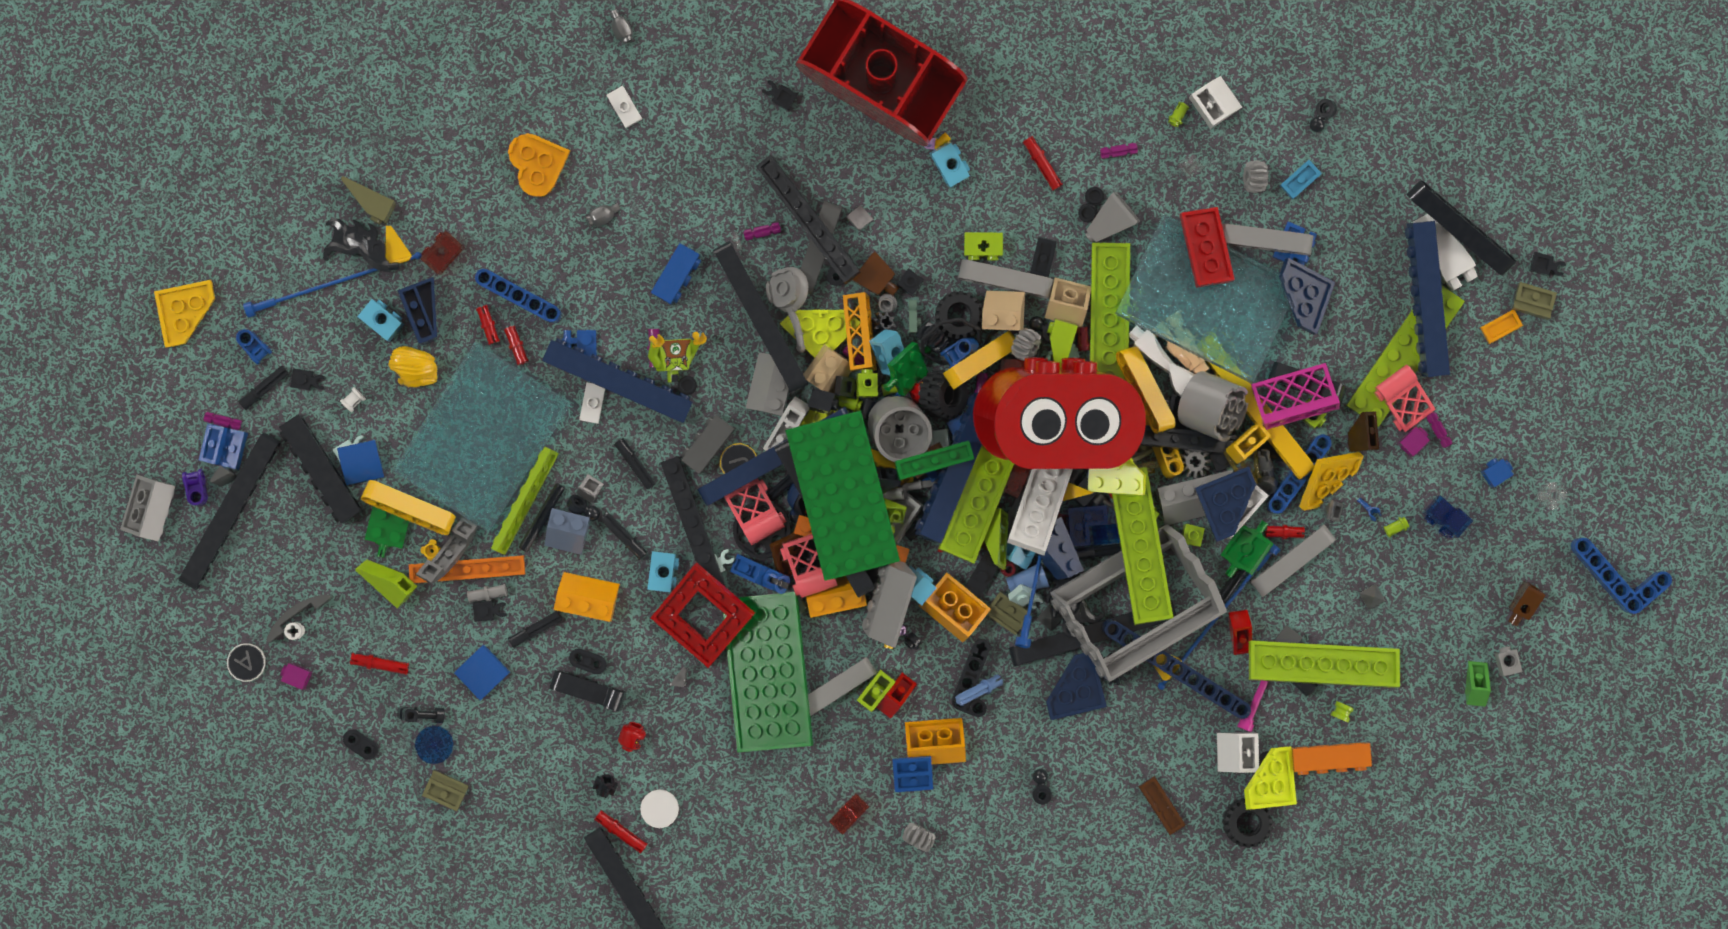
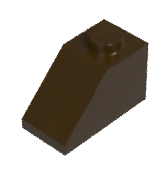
[1347,411,1380,452]

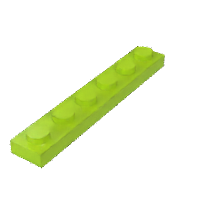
[491,447,559,555]

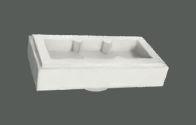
[607,86,642,129]
[579,383,605,424]

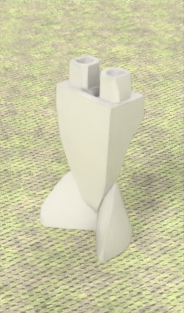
[1412,214,1478,291]
[1129,325,1195,397]

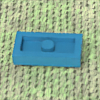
[1280,160,1322,200]

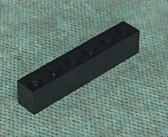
[279,414,363,524]

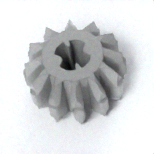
[1243,160,1269,193]
[1011,328,1041,361]
[1180,450,1211,478]
[902,823,936,852]

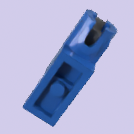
[730,554,790,594]

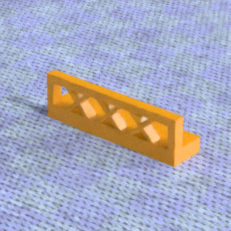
[843,292,877,371]

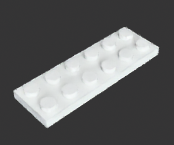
[1007,469,1073,555]

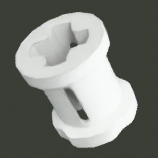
[340,387,366,412]
[284,622,305,640]

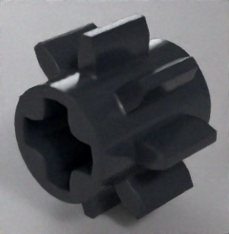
[871,311,896,334]
[592,773,618,798]

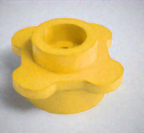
[420,539,441,561]

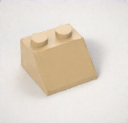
[1045,277,1091,327]
[982,291,1025,330]
[803,344,852,393]

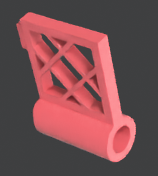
[1374,365,1436,432]
[724,478,787,546]
[780,534,838,598]

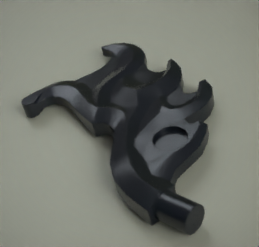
[323,218,399,272]
[1046,572,1104,638]

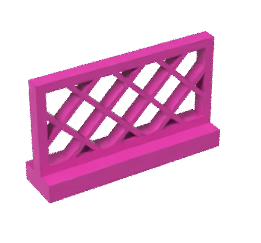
[1251,363,1340,430]

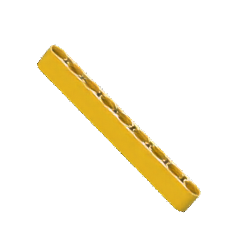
[1197,334,1315,480]

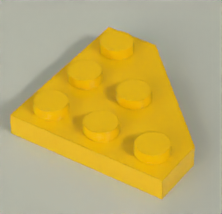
[154,280,215,348]
[1299,452,1364,511]

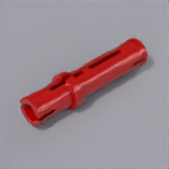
[1022,136,1063,191]
[350,652,409,675]
[594,810,647,854]

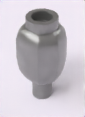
[610,9,633,45]
[586,204,621,227]

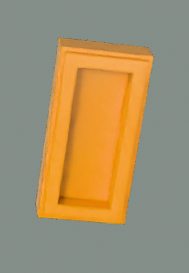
[1480,310,1523,344]

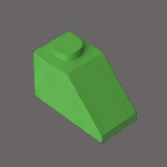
[1465,661,1491,707]

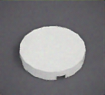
[640,789,679,828]

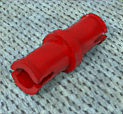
[476,305,500,345]
[504,326,529,365]
[1264,524,1305,539]

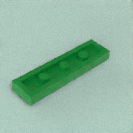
[894,441,974,480]

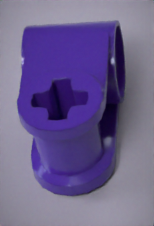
[182,469,208,507]

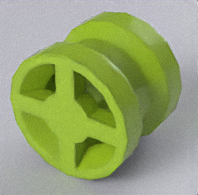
[1331,701,1354,722]

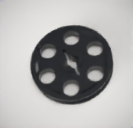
[733,501,791,559]

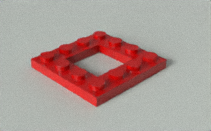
[651,562,755,668]

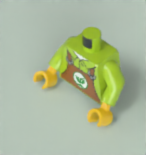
[648,332,707,382]

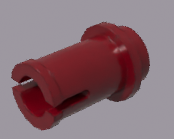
[1076,327,1090,351]
[1000,560,1016,577]

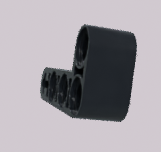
[1268,362,1347,406]
[951,638,990,717]
[549,670,626,711]

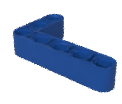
[1571,538,1672,614]

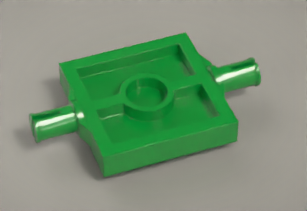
[883,342,931,396]
[364,506,409,558]
[1221,520,1273,578]

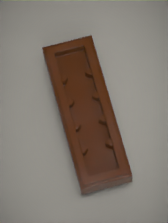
[1138,776,1186,835]

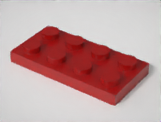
[1179,207,1235,288]

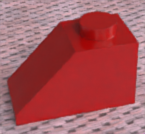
[1228,610,1253,655]
[876,672,917,719]

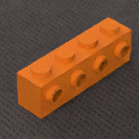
[1291,742,1372,775]

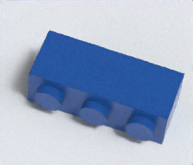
[651,243,701,305]

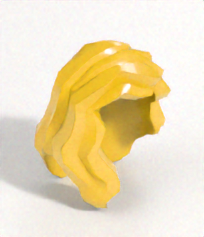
[388,346,437,388]

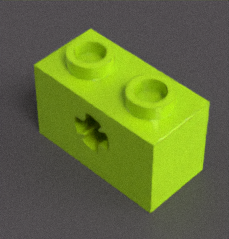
[964,232,1003,261]
[857,669,896,712]

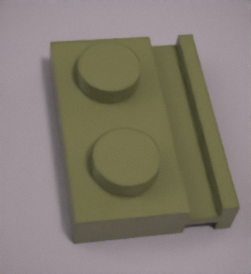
[1512,282,1557,320]
[987,590,1032,635]
[422,770,469,811]

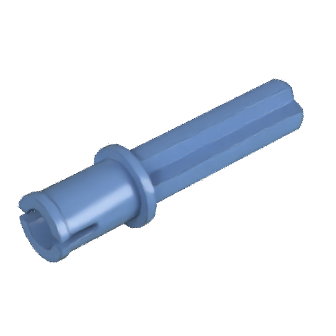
[955,675,1003,706]

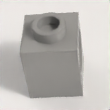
[1494,646,1522,676]

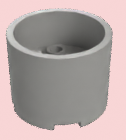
[1178,371,1248,442]
[868,396,932,462]

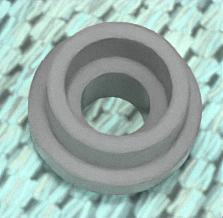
[879,294,897,312]

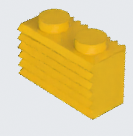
[1226,423,1271,464]

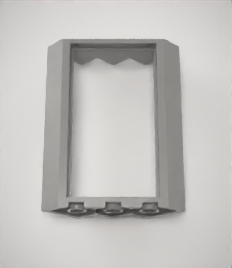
[1050,524,1227,682]

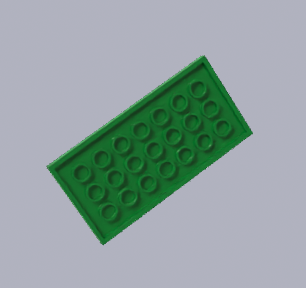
[785,410,900,581]
[723,592,813,753]

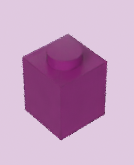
[1397,427,1430,457]
[280,663,313,690]

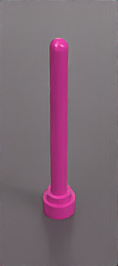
[1237,681,1269,732]

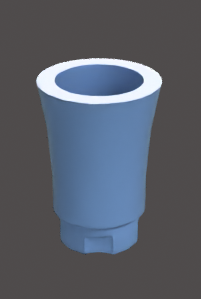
[1006,562,1050,592]

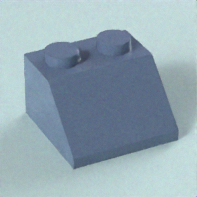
[545,508,590,555]

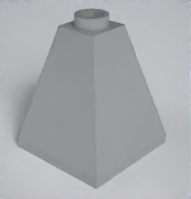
[1085,192,1141,243]

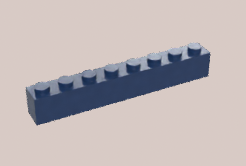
[1405,221,1450,377]
[542,338,693,423]
[915,392,982,543]

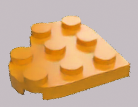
[508,133,571,197]

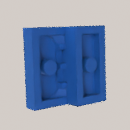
[199,423,248,470]
[337,440,384,485]
[454,645,510,701]
[892,756,933,792]

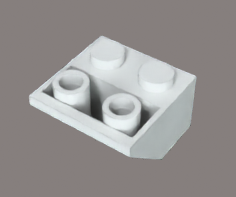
[1189,76,1242,129]
[1217,732,1259,773]

